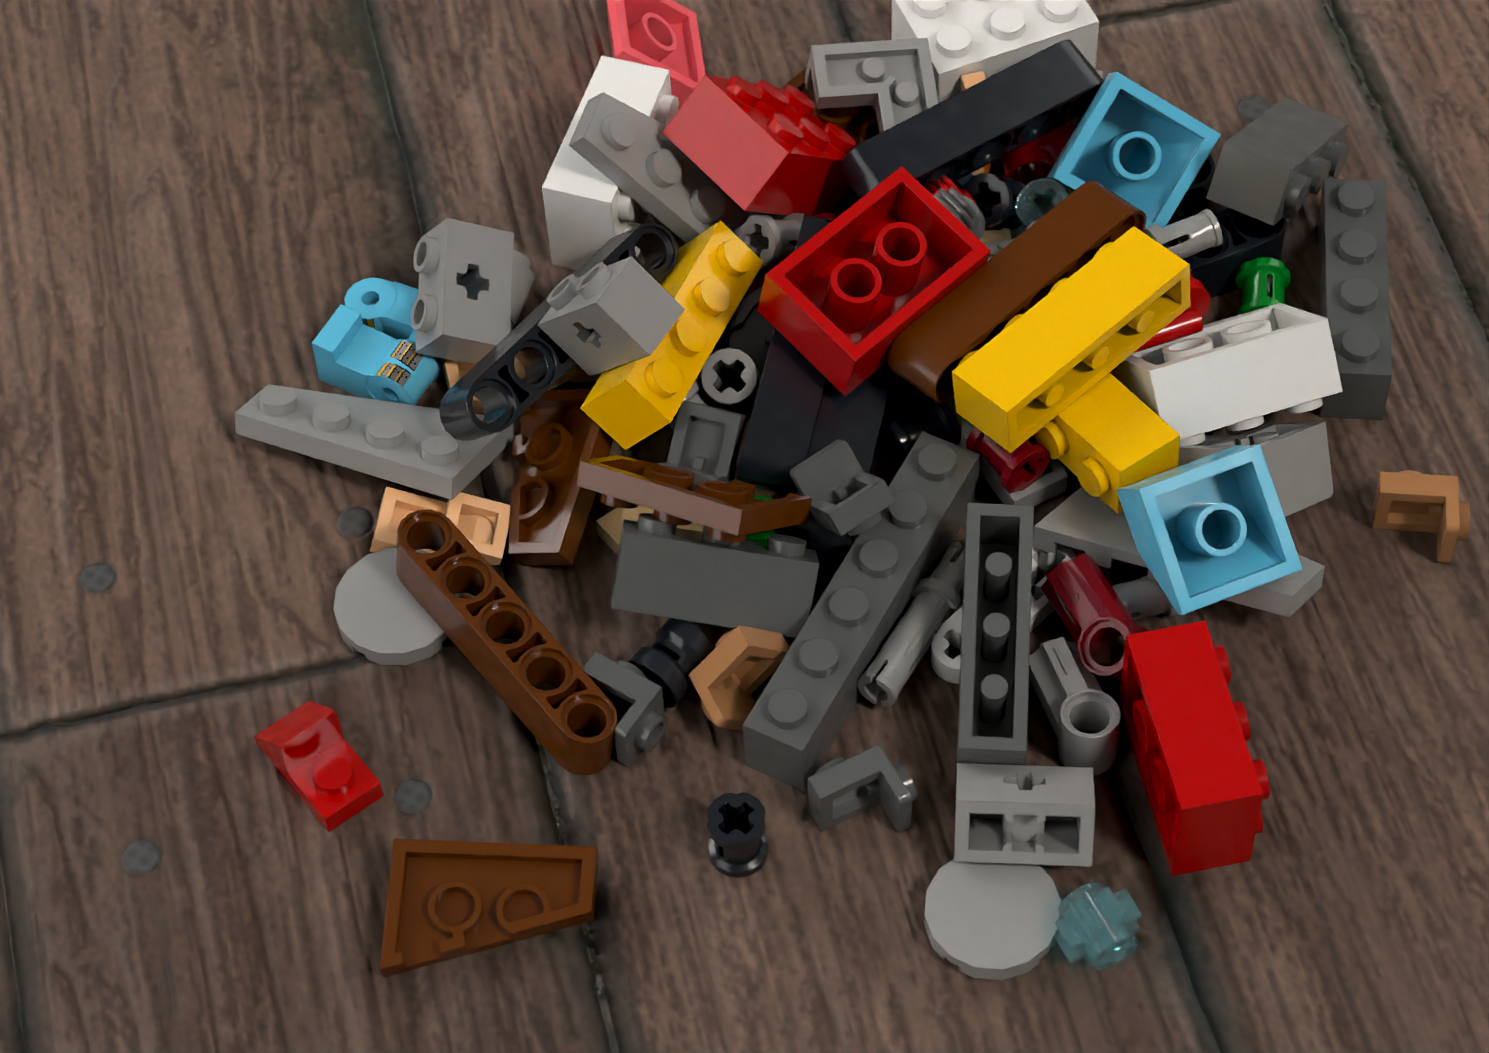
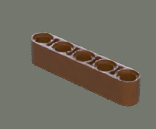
[887,181,1147,404]
[396,509,617,775]

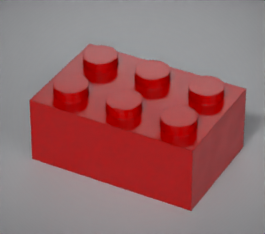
[662,74,856,216]
[757,166,991,396]
[1118,621,1270,876]

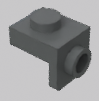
[658,400,747,486]
[790,440,896,536]
[582,652,667,767]
[808,745,917,833]

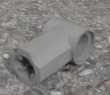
[1029,637,1121,776]

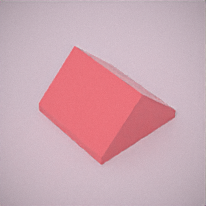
[606,0,705,106]

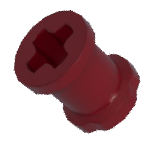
[966,426,1050,493]

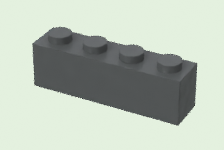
[1316,178,1392,420]
[955,503,1034,778]

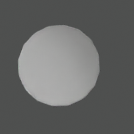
[333,547,462,665]
[924,858,1061,980]

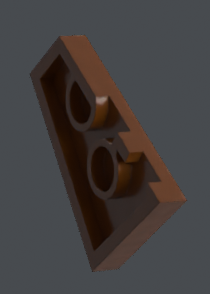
[508,388,614,566]
[576,455,812,542]
[380,838,599,978]

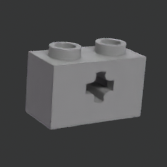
[411,218,514,365]
[537,256,685,376]
[954,763,1095,866]

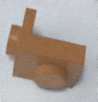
[1372,470,1470,563]
[689,625,789,731]

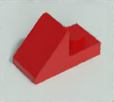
[254,701,384,832]

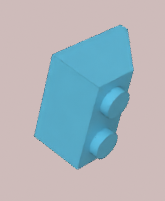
[1047,72,1221,228]
[1116,444,1303,615]

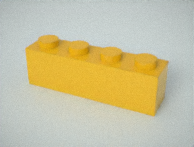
[580,220,763,450]
[952,226,1191,453]
[1033,372,1180,514]

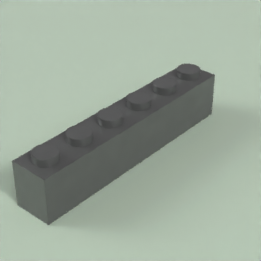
[743,431,980,791]

